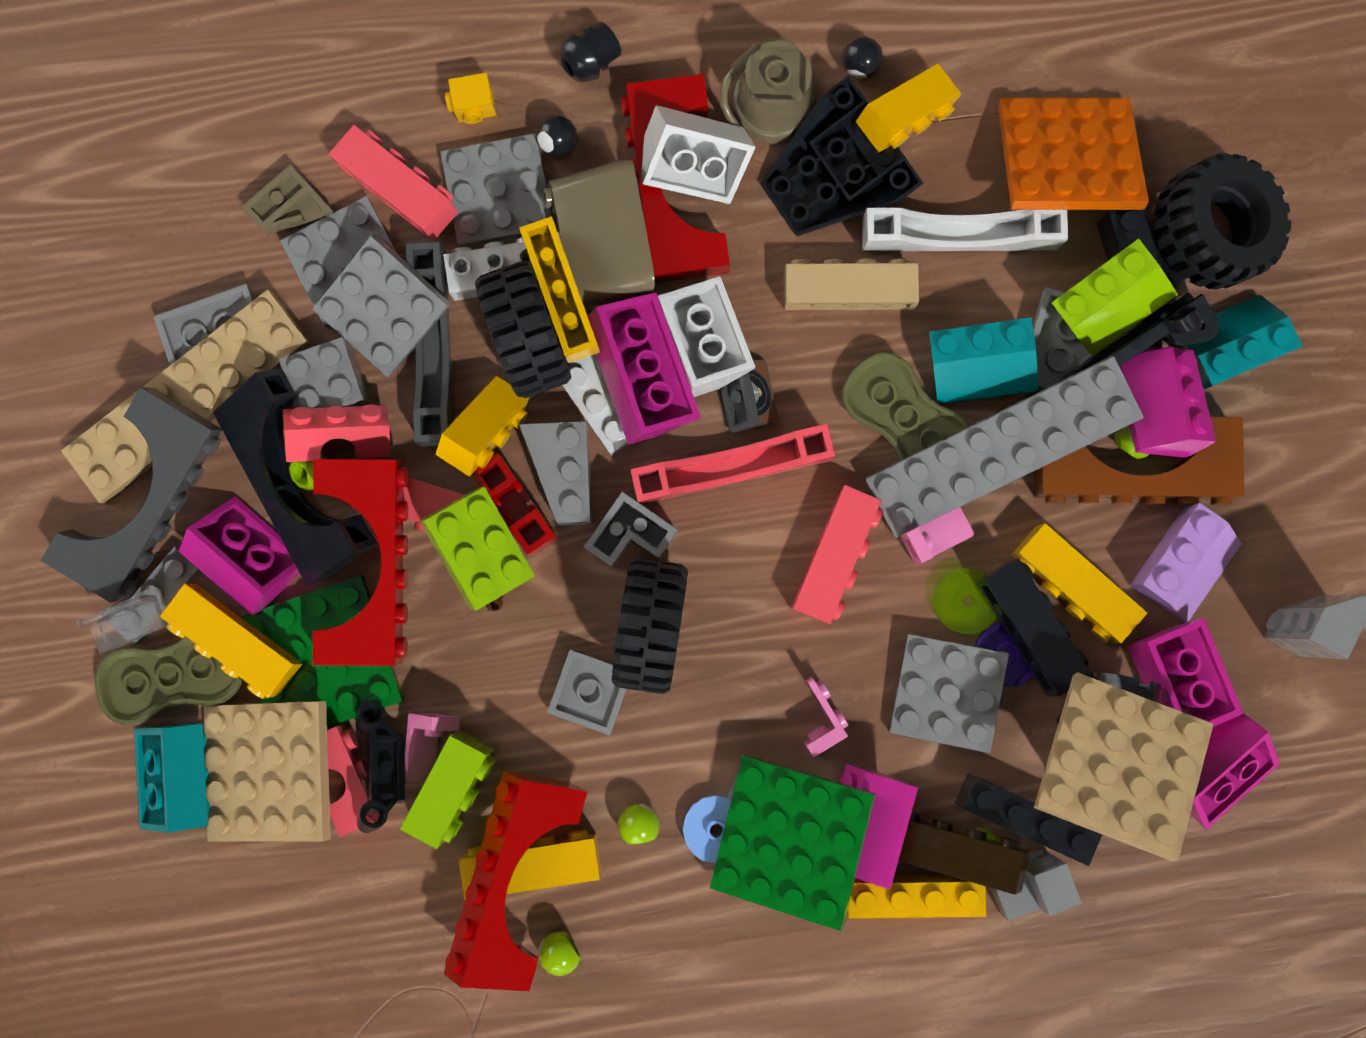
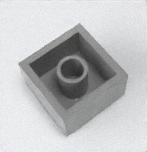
[279,337,372,408]

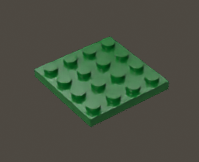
[240,575,405,727]
[710,755,876,932]

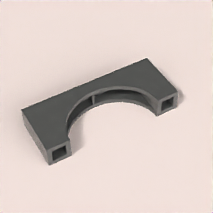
[41,387,223,603]

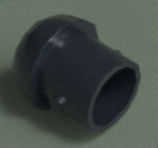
[559,21,621,82]

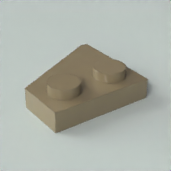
[242,164,334,234]

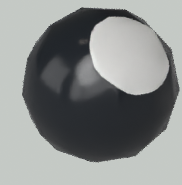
[842,36,884,79]
[537,115,577,157]

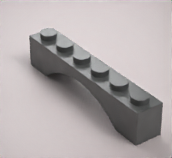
[406,242,454,447]

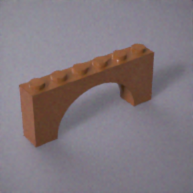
[1034,417,1245,506]

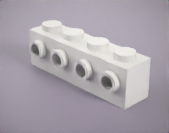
[443,232,561,301]

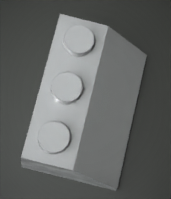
[1264,593,1366,659]

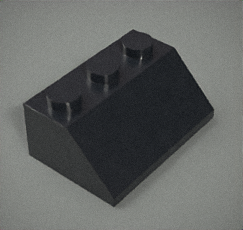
[1096,203,1189,303]

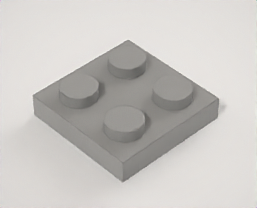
[547,649,627,736]

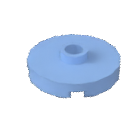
[683,794,731,864]

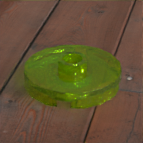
[932,568,997,634]

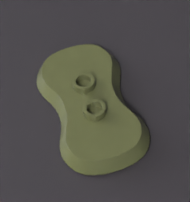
[841,352,969,461]
[95,636,242,726]

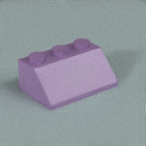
[1130,503,1242,624]

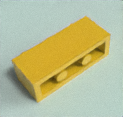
[856,64,961,152]
[435,376,530,477]

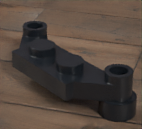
[355,700,405,833]

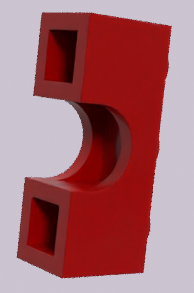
[472,453,559,557]

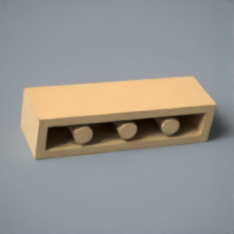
[784,259,919,310]

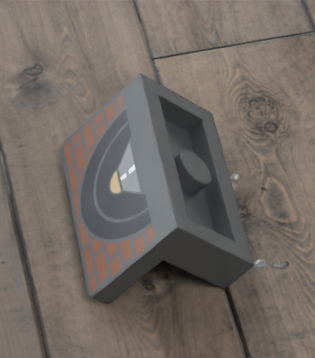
[720,360,779,433]

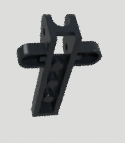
[1063,293,1219,379]

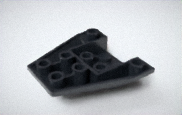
[760,75,924,237]

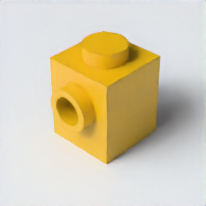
[445,72,497,124]

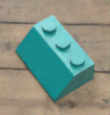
[1174,295,1303,390]
[929,317,1038,405]
[134,724,210,833]

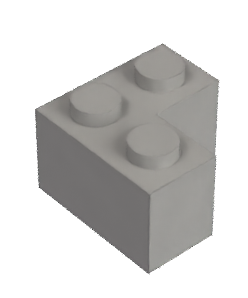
[584,492,678,568]
[991,850,1082,921]

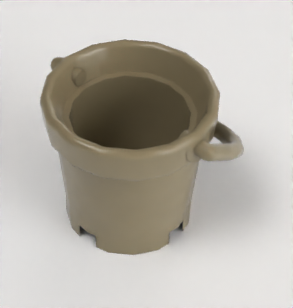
[720,37,815,144]

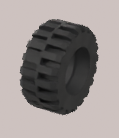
[1154,153,1291,290]
[475,261,572,398]
[611,558,688,694]

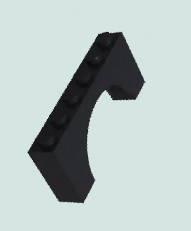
[213,368,377,586]

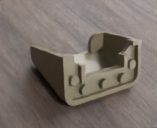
[543,159,655,311]

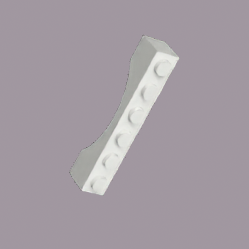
[862,208,1068,252]

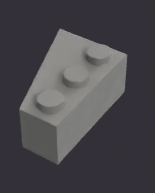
[519,421,593,526]

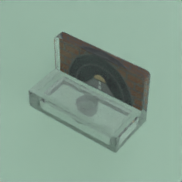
[77,595,167,653]

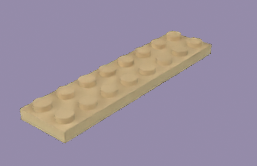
[61,289,311,504]

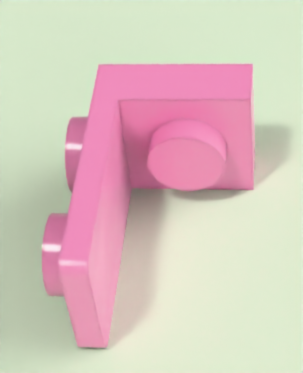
[901,507,974,565]
[804,677,849,758]
[404,713,460,782]

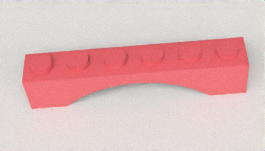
[630,424,835,505]

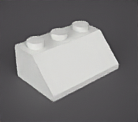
[641,105,756,204]
[658,276,755,397]

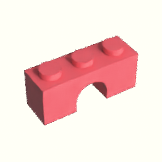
[283,404,390,462]
[327,724,374,837]

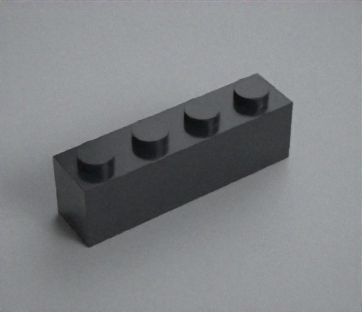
[975,558,1092,697]
[955,773,1102,866]

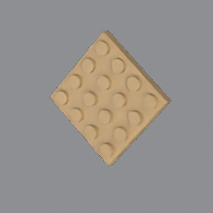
[1034,673,1213,862]
[204,701,331,842]

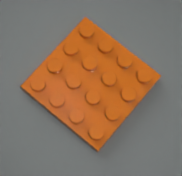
[998,98,1149,210]

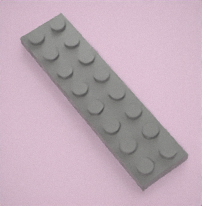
[865,356,1144,538]

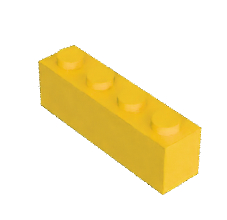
[519,216,600,363]
[1011,523,1147,643]
[160,583,303,699]
[459,829,602,901]
[847,875,987,919]

